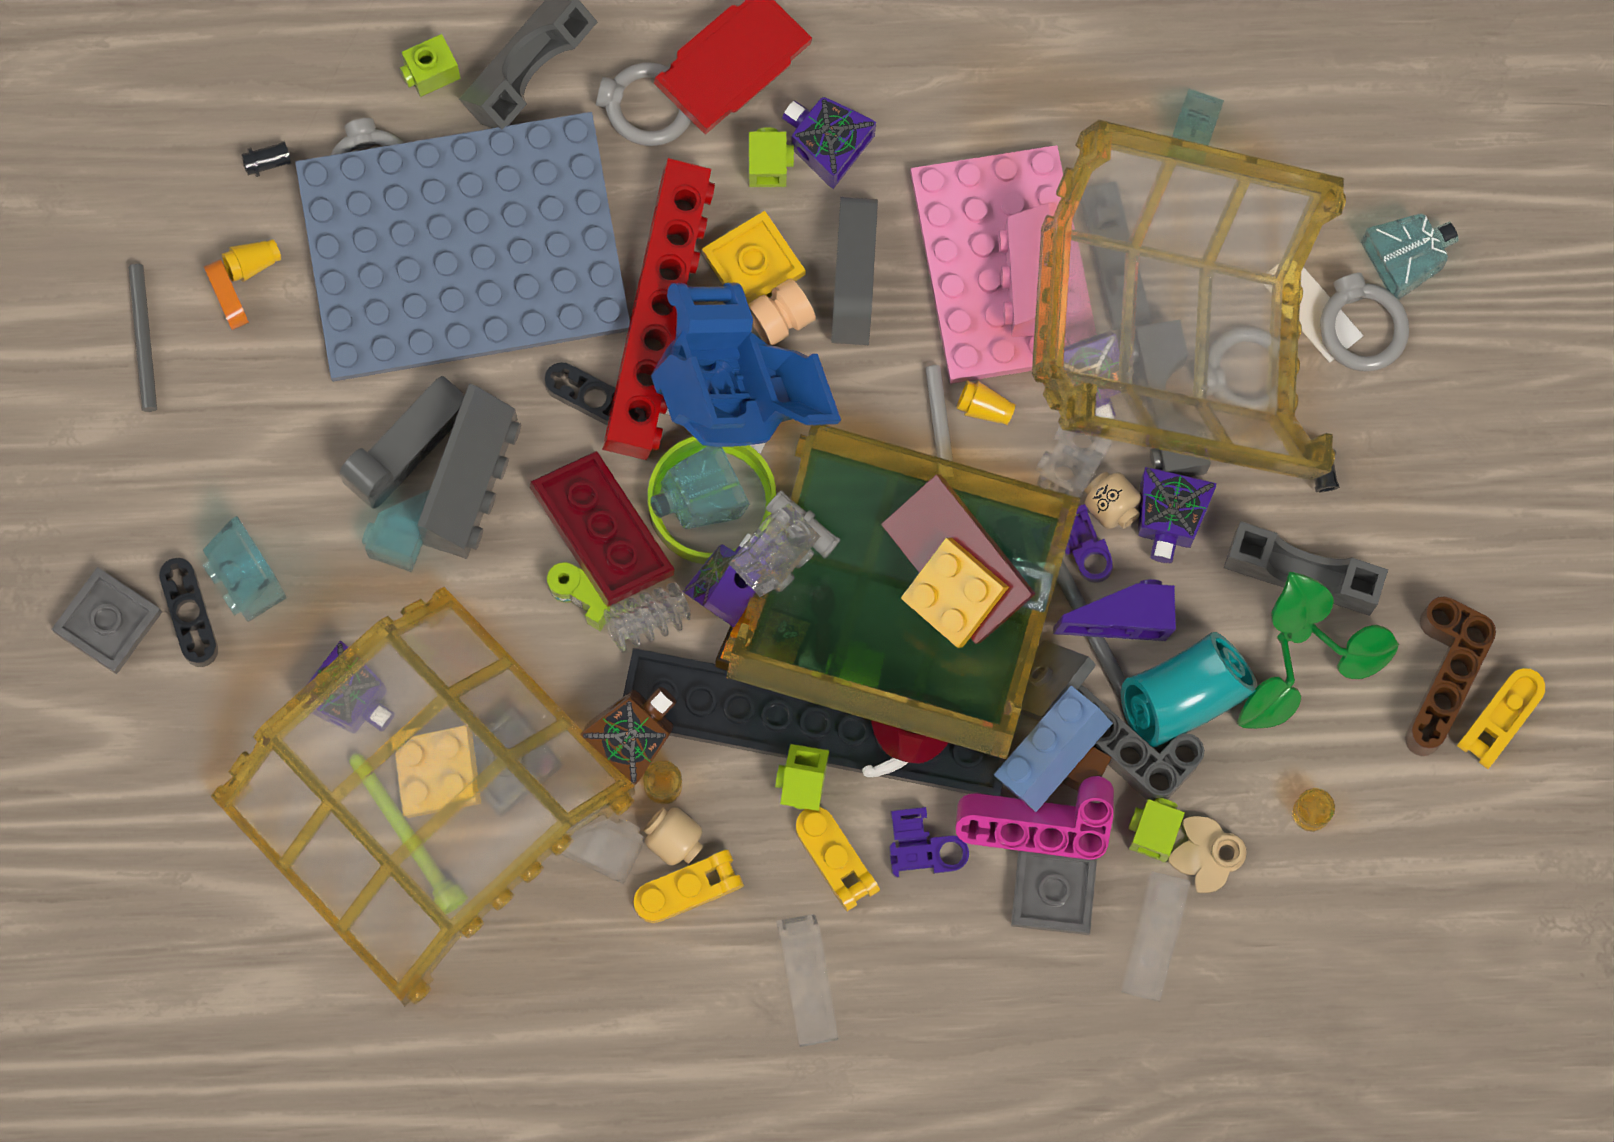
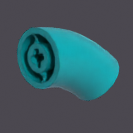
[1121,632,1258,748]

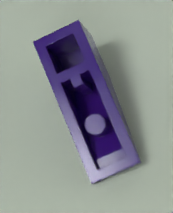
[1053,579,1176,641]

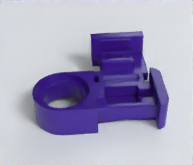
[1031,504,1113,583]
[889,807,969,878]

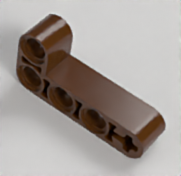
[1405,596,1496,756]

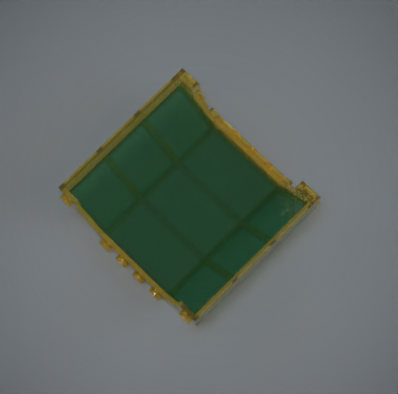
[723,425,1081,759]

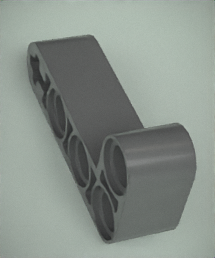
[831,197,878,346]
[340,376,465,509]
[1078,685,1205,801]

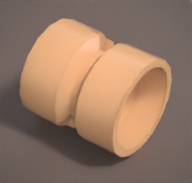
[748,278,816,346]

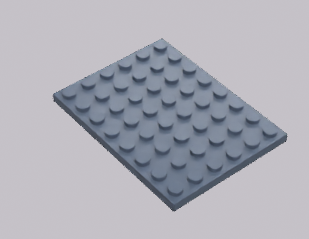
[295,112,630,382]

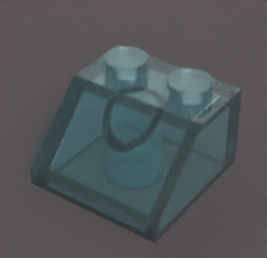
[203,516,287,622]

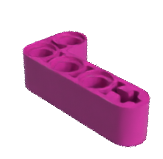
[955,776,1114,860]

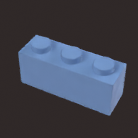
[994,686,1113,812]

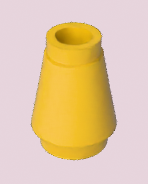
[222,239,281,282]
[956,381,1016,425]

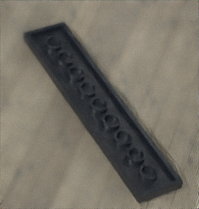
[623,648,1014,796]

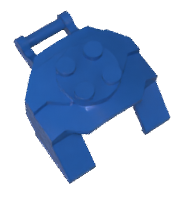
[651,283,841,447]

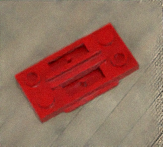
[654,0,812,135]

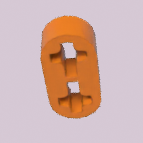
[203,259,249,330]

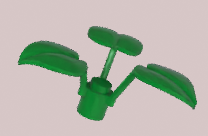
[1237,572,1399,729]

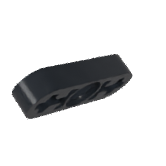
[545,362,646,425]
[159,558,218,667]

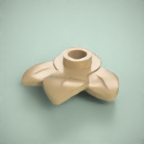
[1168,816,1247,893]

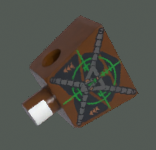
[580,687,677,785]

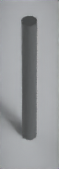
[128,264,157,412]
[1048,557,1126,699]

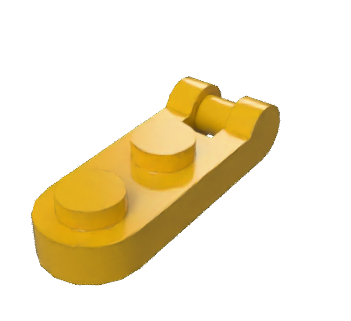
[1457,668,1545,769]
[796,807,880,912]
[633,850,744,923]

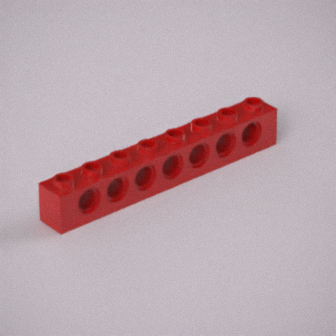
[602,158,715,460]

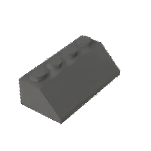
[417,384,521,559]

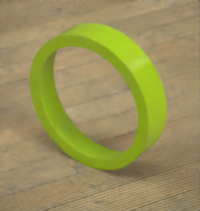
[648,436,776,564]

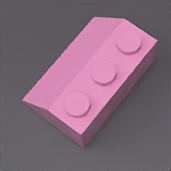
[998,202,1064,337]

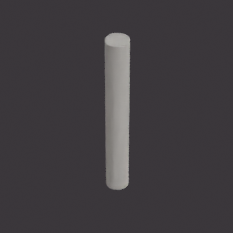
[925,365,955,478]

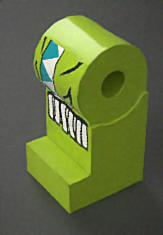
[547,562,619,631]

